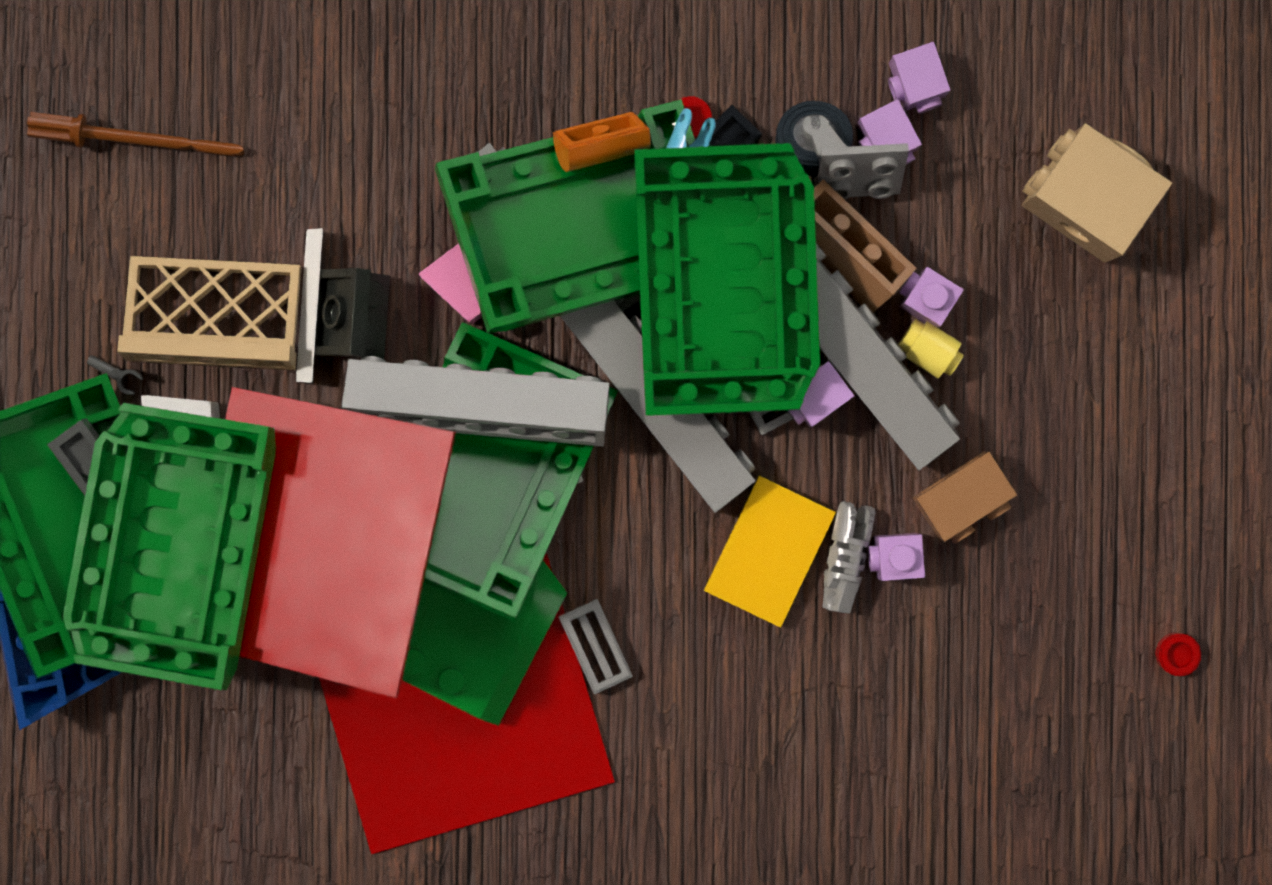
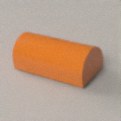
[553,112,651,172]

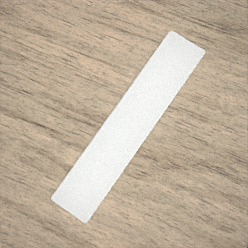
[296,228,323,383]

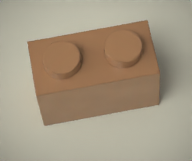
[912,452,1017,544]

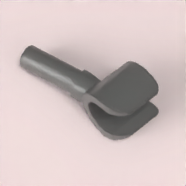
[87,355,144,395]

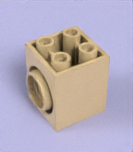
[1021,123,1172,263]

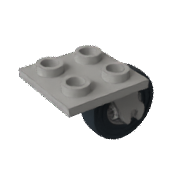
[775,101,909,199]

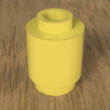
[898,319,964,379]

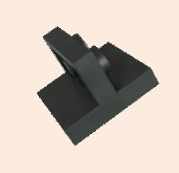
[314,268,390,359]

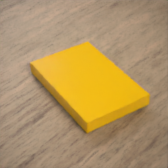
[704,475,836,628]

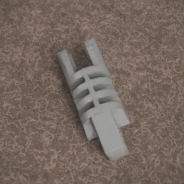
[822,501,876,614]

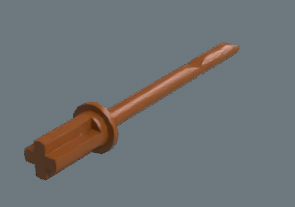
[27,112,245,156]

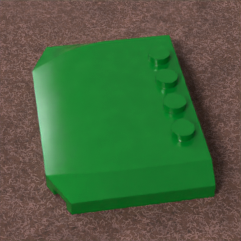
[634,143,820,416]
[63,403,276,690]
[402,560,567,726]

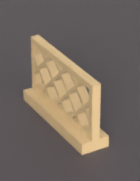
[117,256,301,370]

